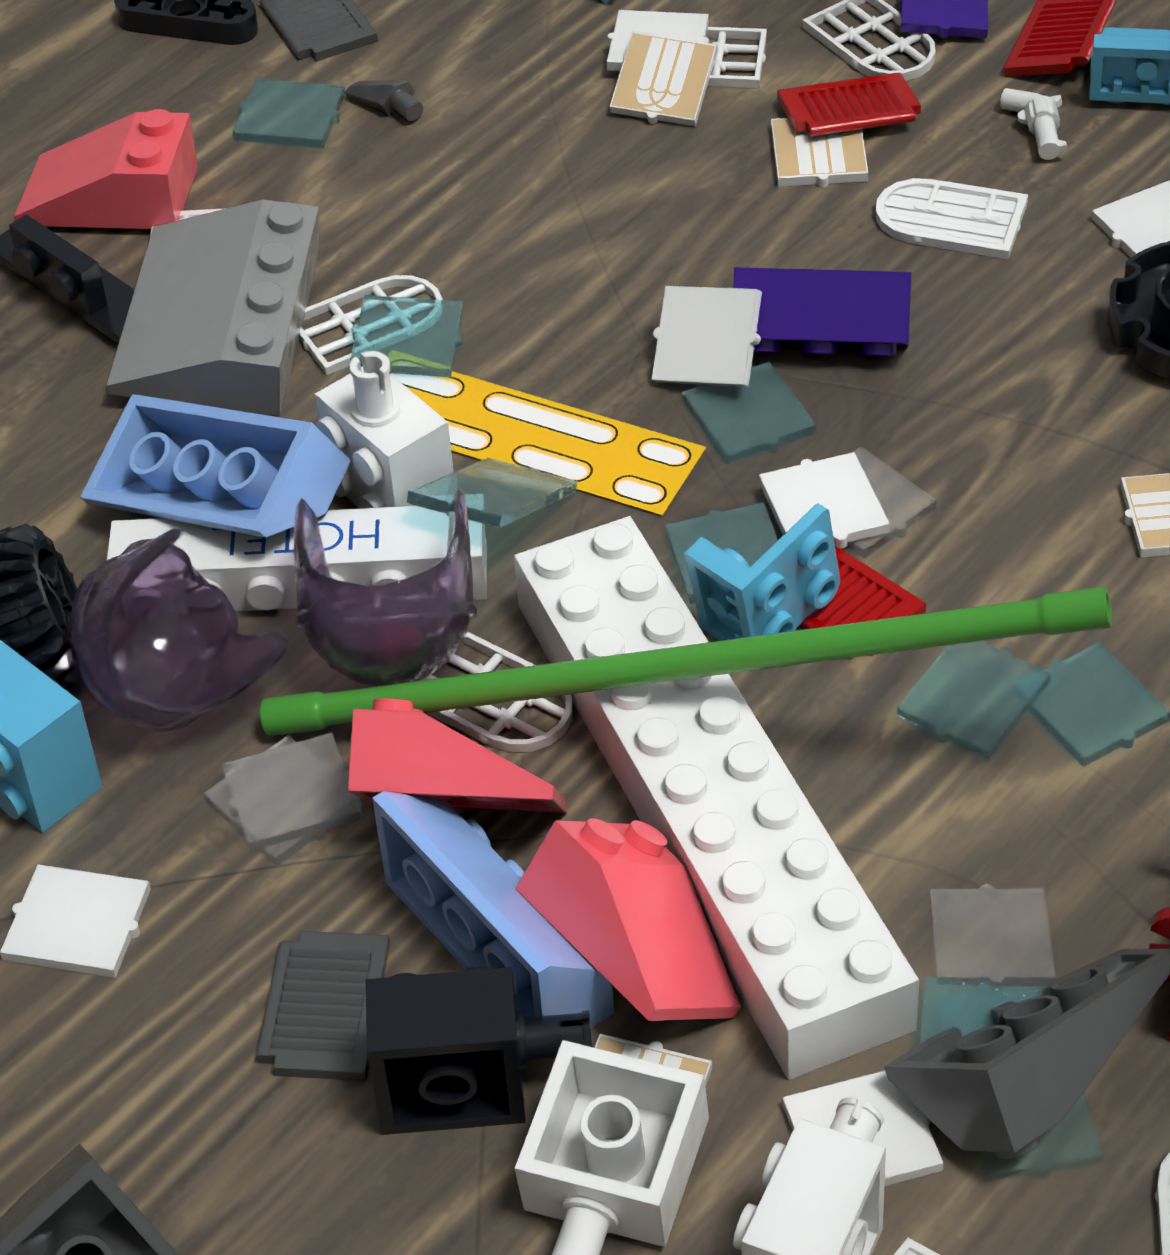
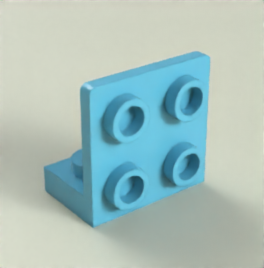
[1089,27,1170,106]
[684,503,840,641]

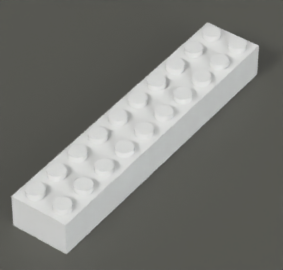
[514,516,919,1080]

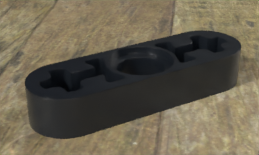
[114,0,259,45]

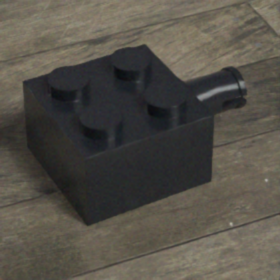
[366,967,592,1135]

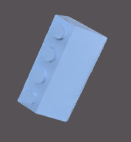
[80,394,351,538]
[372,791,614,1028]

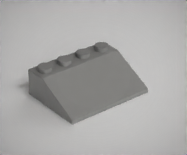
[106,199,319,416]

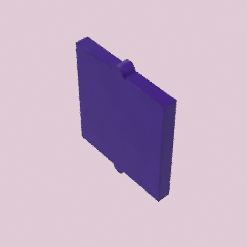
[901,0,988,38]

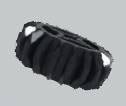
[0,523,96,690]

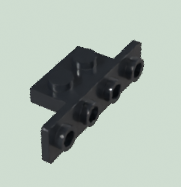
[0,214,135,344]

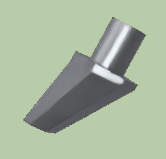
[345,80,423,121]

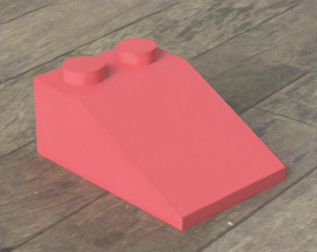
[14,109,198,229]
[348,698,568,813]
[515,818,741,1021]

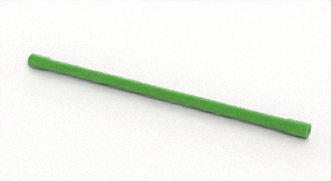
[260,586,1112,736]

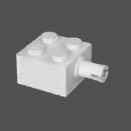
[315,351,457,509]
[514,1040,709,1255]
[733,1097,886,1255]

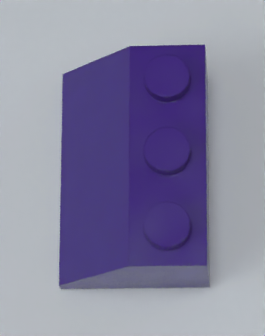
[733,267,911,357]

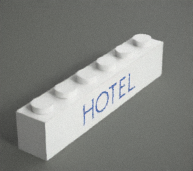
[105,503,487,617]

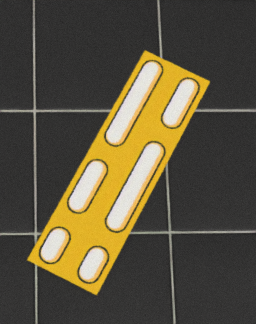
[389,353,707,516]

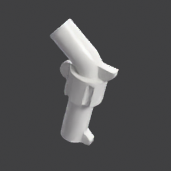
[1000,88,1068,160]

